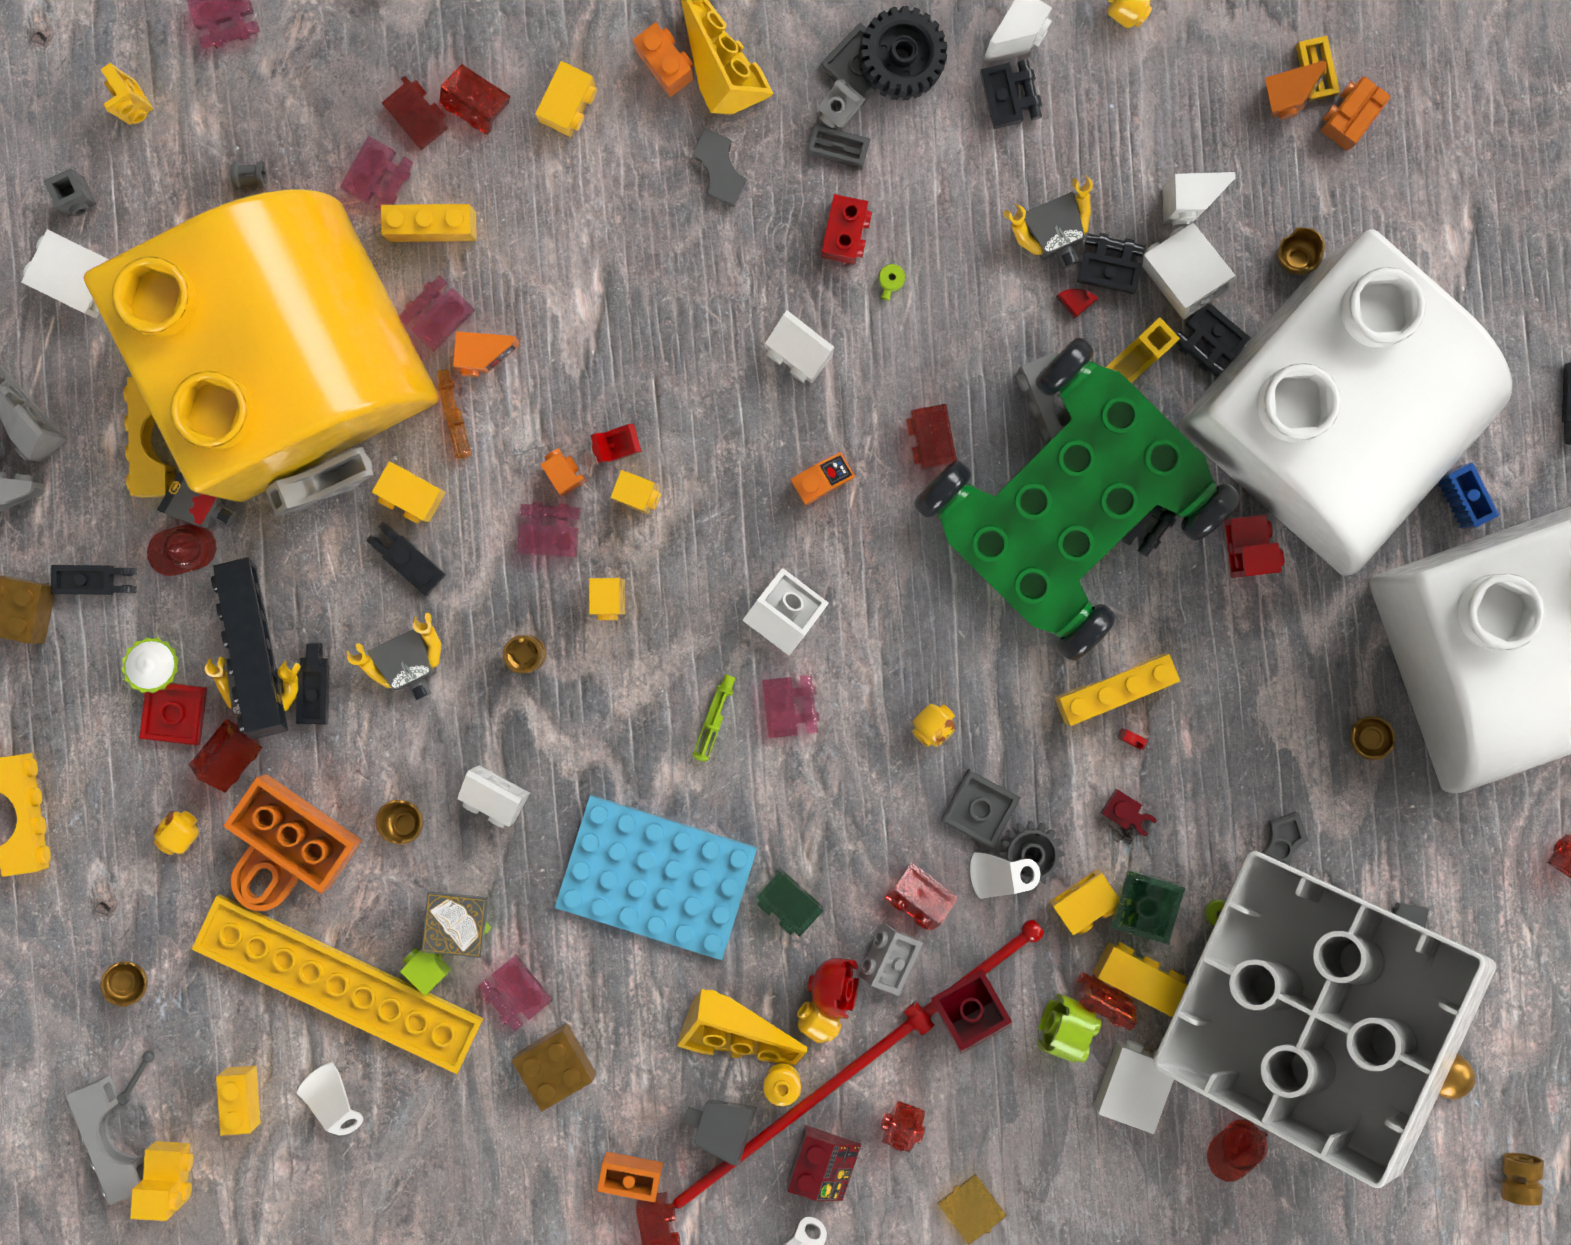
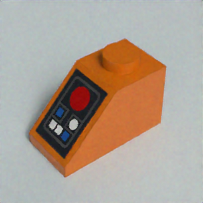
[1265,60,1326,120]
[453,331,519,377]
[790,452,855,507]

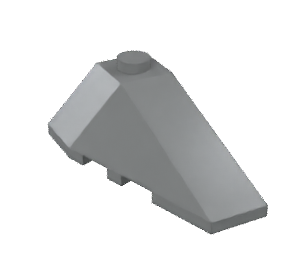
[0,364,68,463]

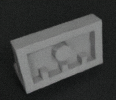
[859,923,923,996]

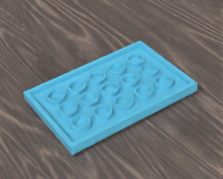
[555,795,757,960]

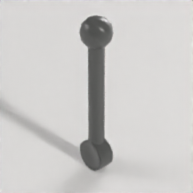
[117,1051,155,1105]

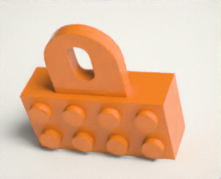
[223,774,363,911]

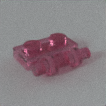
[187,0,260,49]
[340,136,414,211]
[398,275,475,352]
[517,502,580,557]
[762,674,820,738]
[477,954,553,1031]

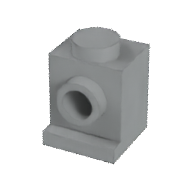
[817,79,866,128]

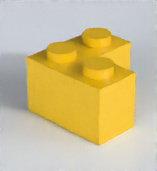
[130,1141,194,1221]

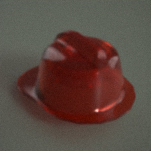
[147,524,217,576]
[1207,1119,1269,1182]

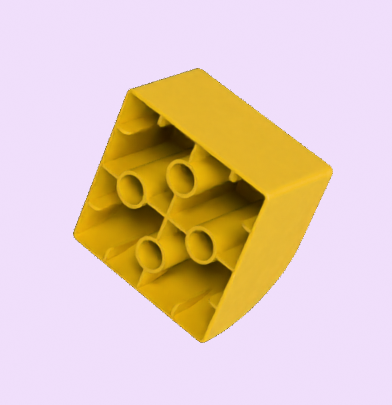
[83,189,439,502]

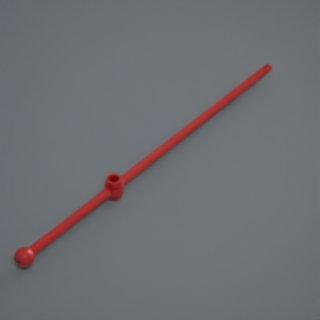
[673,919,1044,1209]

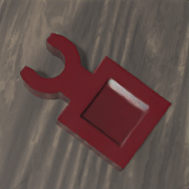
[1100,789,1157,836]

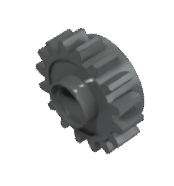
[998,821,1065,884]

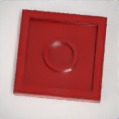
[139,683,207,746]

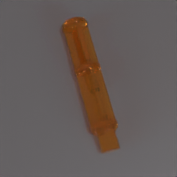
[437,369,472,459]

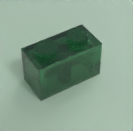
[756,867,824,937]

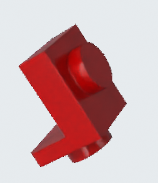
[591,424,642,463]

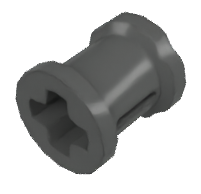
[230,161,268,190]

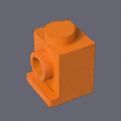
[540,448,587,496]

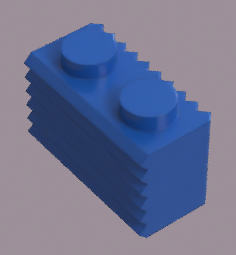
[1438,462,1500,529]

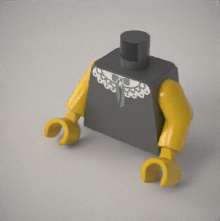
[1003,175,1093,269]
[346,613,442,701]
[205,657,301,715]

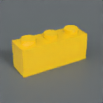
[381,204,477,242]
[1093,941,1188,1017]

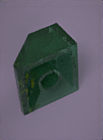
[1110,870,1185,945]

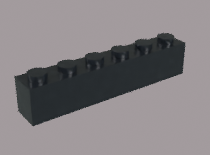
[211,557,288,740]

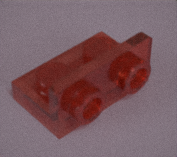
[439,64,510,135]
[381,76,448,151]
[885,862,958,931]

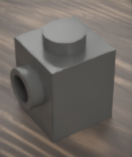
[44,168,97,216]

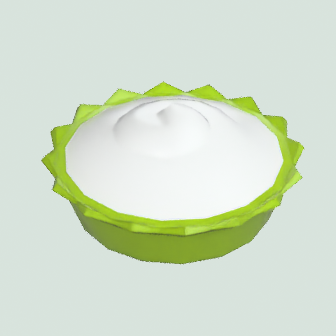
[121,637,179,693]

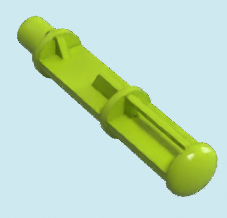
[692,674,736,762]

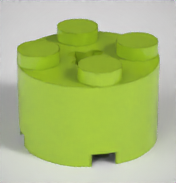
[1037,994,1101,1063]

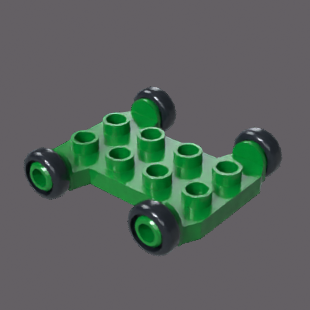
[914,338,1240,660]

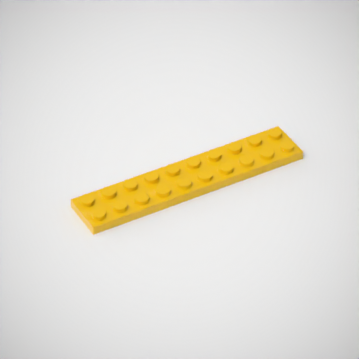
[192,895,484,1074]

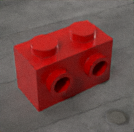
[821,194,872,265]

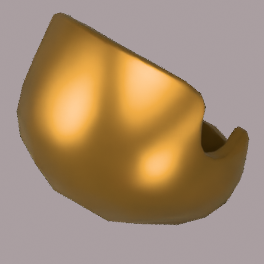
[1277,227,1326,275]
[1349,716,1396,761]
[375,799,424,845]
[100,961,148,1007]
[1439,1053,1476,1100]

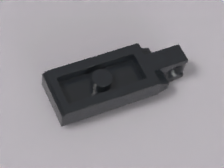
[296,643,330,725]

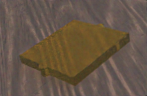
[937,1174,1007,1245]

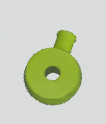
[878,264,906,301]
[1204,899,1226,926]

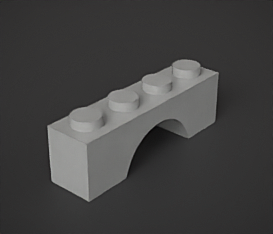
[1016,352,1063,445]
[65,1075,144,1205]

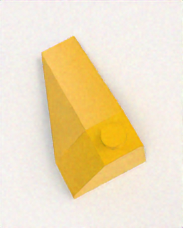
[681,0,773,114]
[677,989,807,1065]

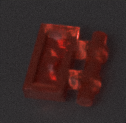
[1077,972,1137,1031]

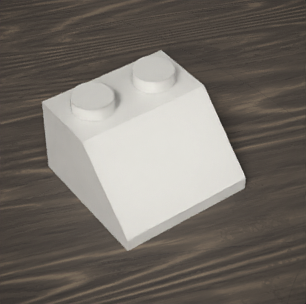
[984,0,1052,63]
[1162,172,1236,228]
[765,310,834,383]
[742,568,829,656]
[457,765,530,828]

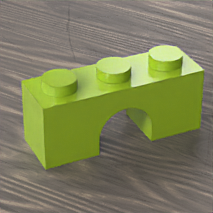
[400,922,492,996]

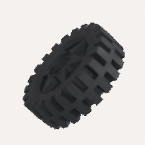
[858,6,947,100]

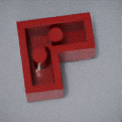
[1224,514,1285,578]

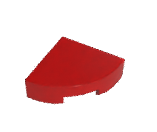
[1056,289,1099,319]
[1117,728,1148,750]

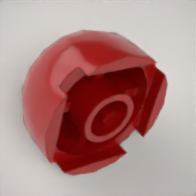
[808,958,859,1019]

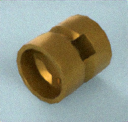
[503,635,547,673]
[1501,1153,1544,1206]

